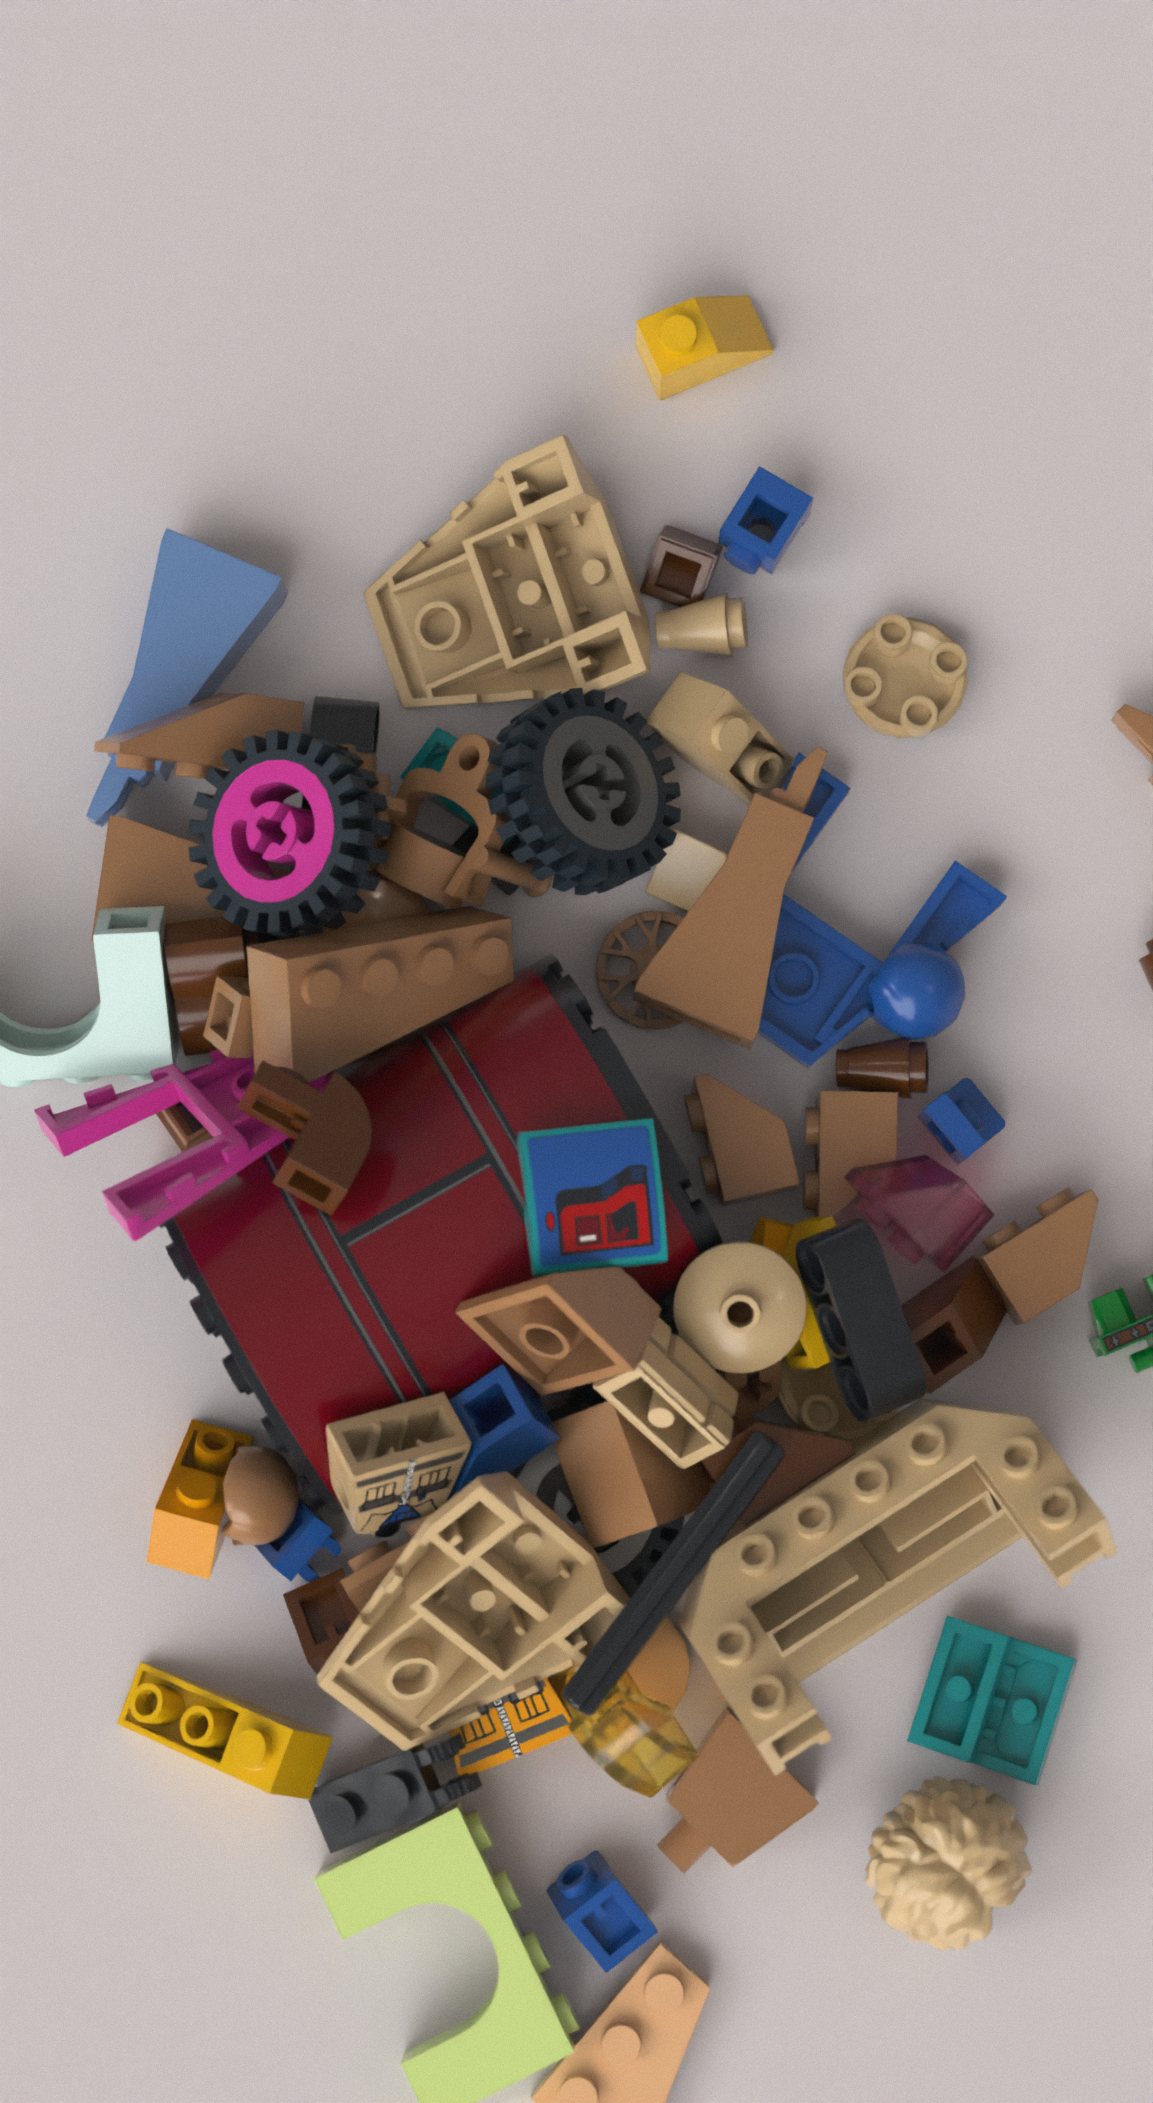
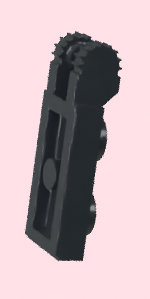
[308,1733,483,1853]

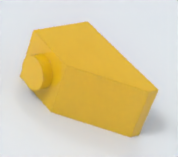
[635,295,773,401]

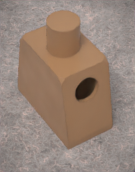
[657,1708,819,1873]

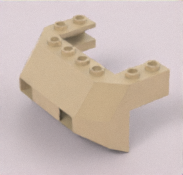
[679,1398,1118,1776]

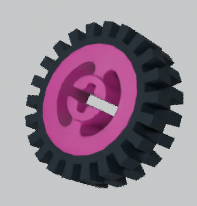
[188,730,391,938]

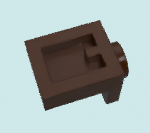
[283,1568,360,1675]

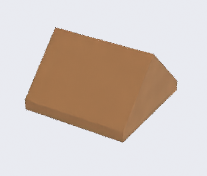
[553,1401,710,1548]

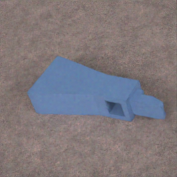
[86,528,288,827]

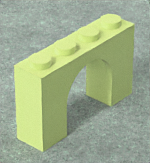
[314,1801,581,2103]

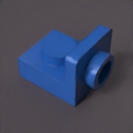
[917,1078,1006,1166]
[547,1850,658,1973]

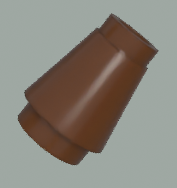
[836,1037,929,1099]

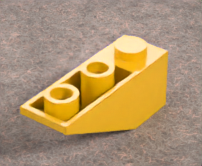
[117,1662,333,1800]

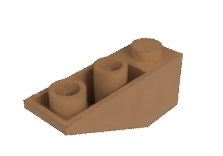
[94,693,305,779]

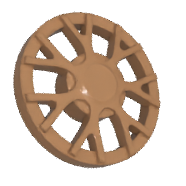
[596,911,684,1030]

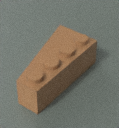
[247,906,514,1083]

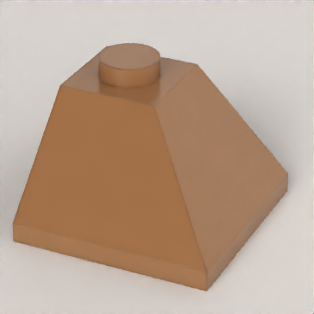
[455,1266,662,1396]

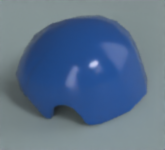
[867,943,965,1040]

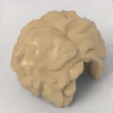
[864,1776,1032,1951]

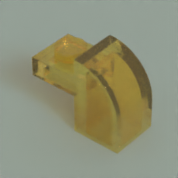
[551,1666,700,1798]

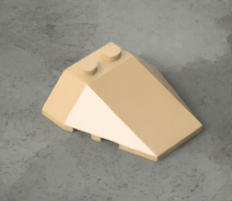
[363,434,651,709]
[316,1471,630,1751]

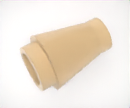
[655,593,748,655]

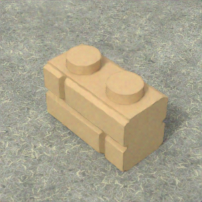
[593,1317,739,1469]

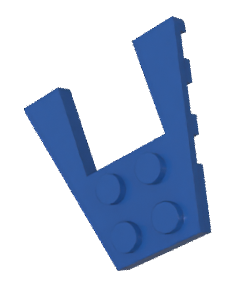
[758,752,1008,1069]

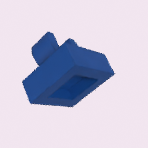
[254,1497,342,1582]

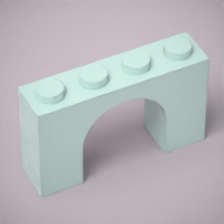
[0,906,179,1087]

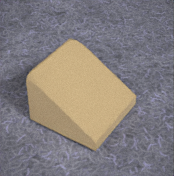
[645,829,728,912]

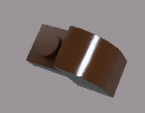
[237,1060,372,1215]

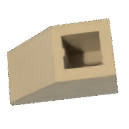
[646,672,794,805]

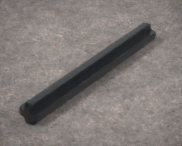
[563,1430,786,1716]

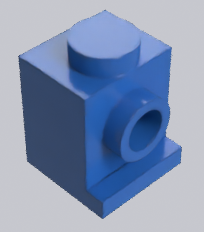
[718,466,813,575]

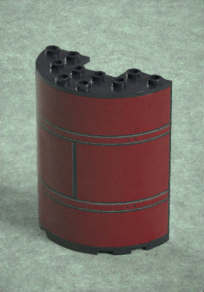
[160,954,723,1515]

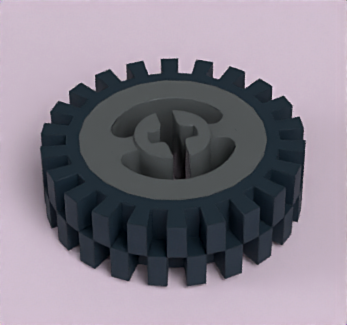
[486,688,681,895]

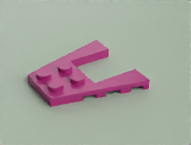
[34,1049,335,1242]

